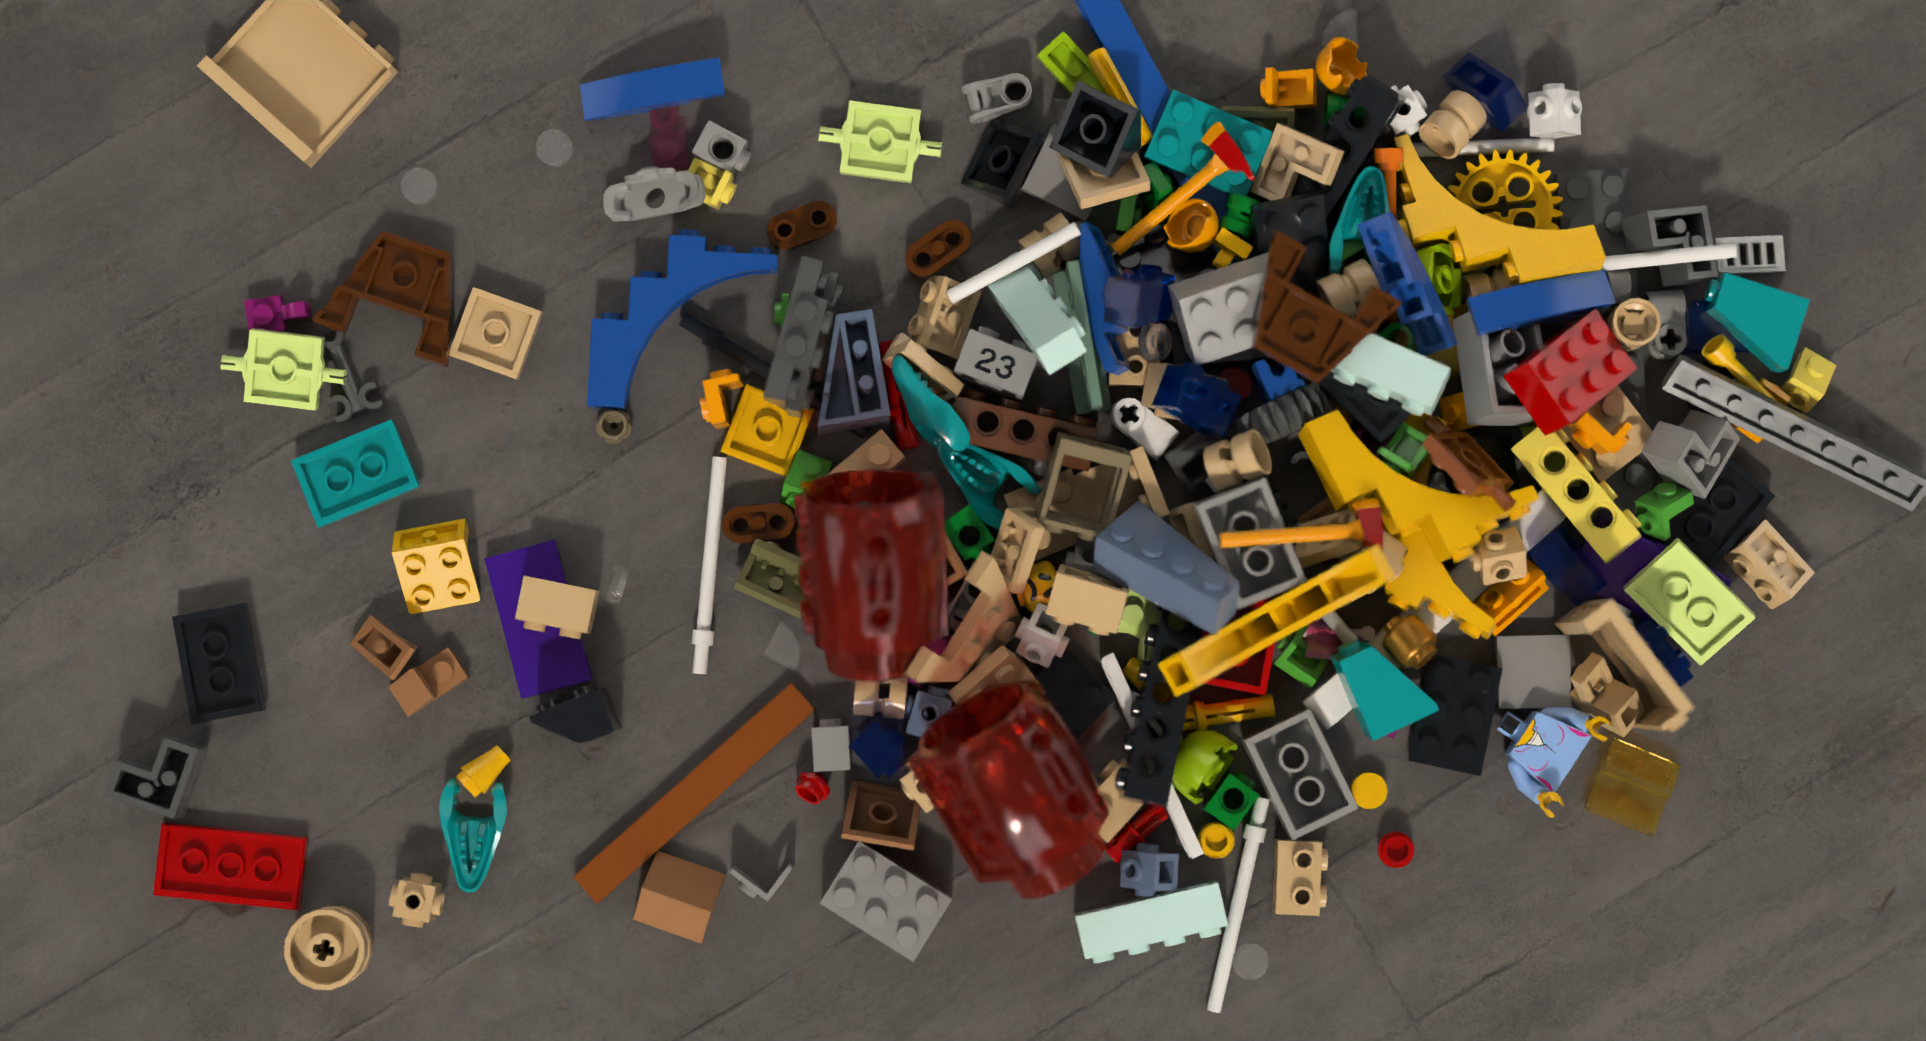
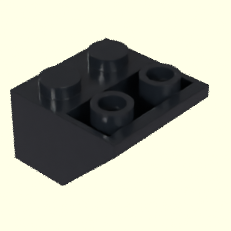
[529,684,622,744]

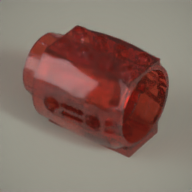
[794,469,948,681]
[907,679,1109,899]

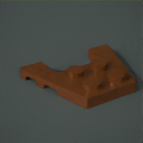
[313,231,453,367]
[1251,231,1402,383]

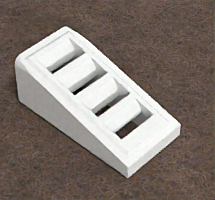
[1712,235,1786,276]

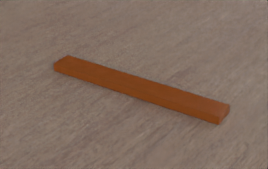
[573,683,816,904]

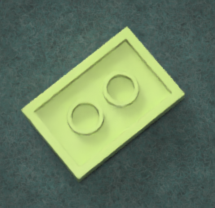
[1623,538,1756,666]

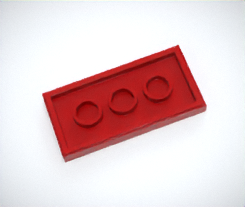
[153,822,309,910]

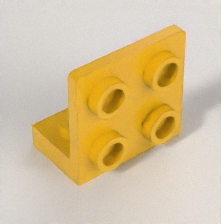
[392,518,480,614]

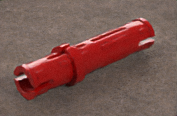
[878,340,920,451]

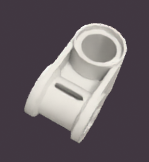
[1110,398,1179,461]

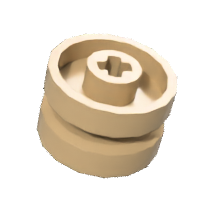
[284,906,374,990]

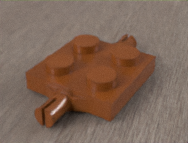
[1421,413,1516,512]

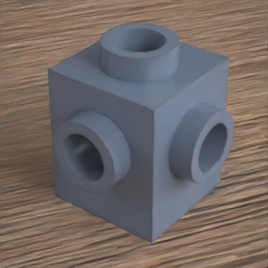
[905,685,961,743]
[1120,843,1179,897]

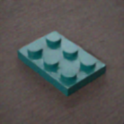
[1144,90,1274,196]
[290,419,421,528]

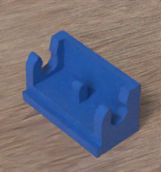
[1248,359,1305,405]

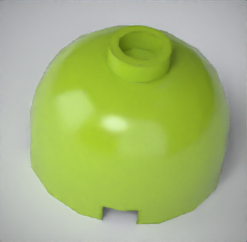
[1415,243,1464,316]
[1172,729,1238,804]

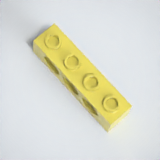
[1511,427,1641,565]

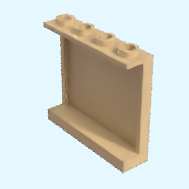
[197,0,398,168]
[1554,599,1694,732]

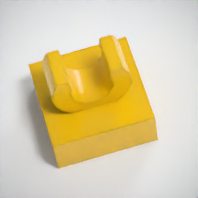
[1212,227,1253,269]

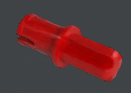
[1102,806,1169,864]

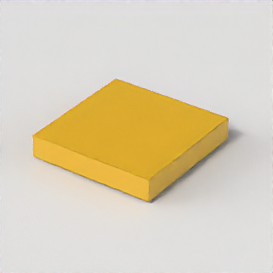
[720,384,814,477]

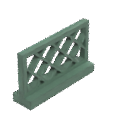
[1052,260,1112,415]

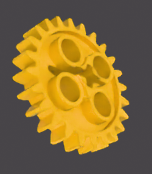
[1448,149,1563,268]

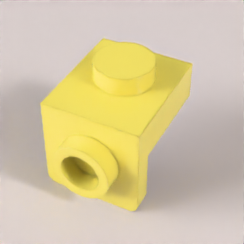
[688,157,737,210]
[1780,347,1837,413]

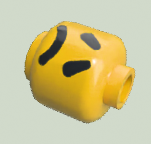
[1016,561,1058,613]

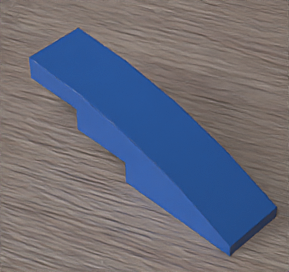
[580,57,726,121]
[1357,212,1458,356]
[1079,222,1130,376]
[1466,270,1616,336]

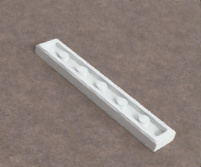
[1099,652,1204,859]

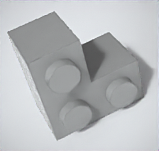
[1641,410,1740,499]

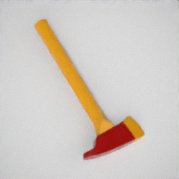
[1111,122,1255,256]
[1219,498,1383,552]

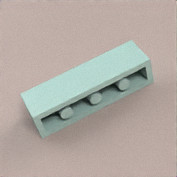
[986,252,1087,375]
[1332,333,1451,416]
[1074,880,1228,963]

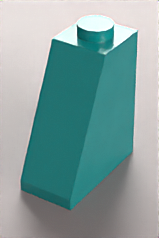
[1705,272,1810,373]
[1330,640,1439,741]

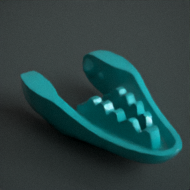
[1328,166,1390,278]
[892,355,970,452]
[937,442,1042,529]
[439,778,507,893]

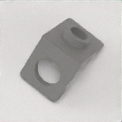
[729,863,794,902]

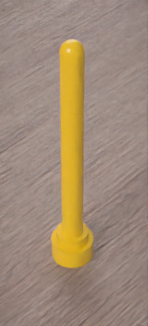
[1702,334,1777,401]

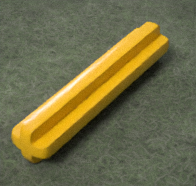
[1088,47,1153,147]

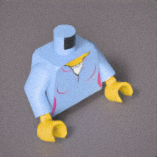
[1496,707,1614,818]

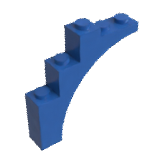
[587,229,779,410]

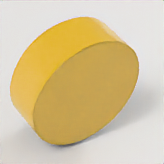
[1350,772,1388,809]
[1197,821,1235,859]

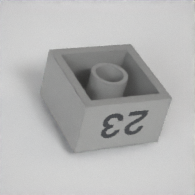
[954,326,1038,402]

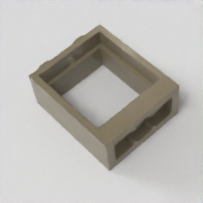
[1035,432,1132,542]

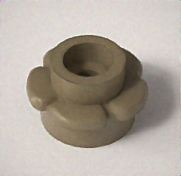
[596,409,632,444]

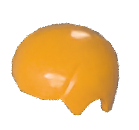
[1315,37,1368,95]
[1164,198,1219,254]

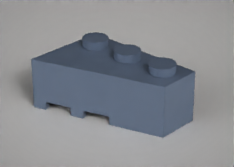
[818,309,890,435]

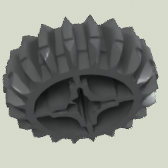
[1235,383,1333,445]

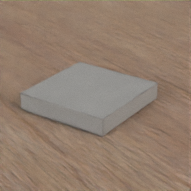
[1020,124,1093,222]
[1495,635,1572,709]

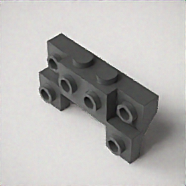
[763,256,844,419]

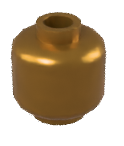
[1382,614,1437,669]

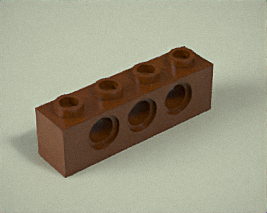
[953,389,1099,472]

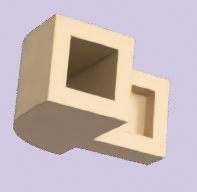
[1569,652,1646,737]

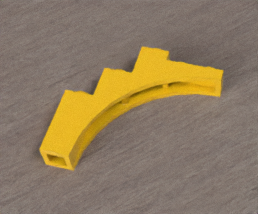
[1392,134,1606,286]
[1298,410,1539,563]
[1383,412,1496,640]
[1158,544,1396,697]

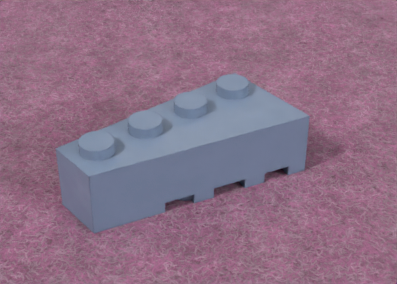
[1093,500,1240,635]

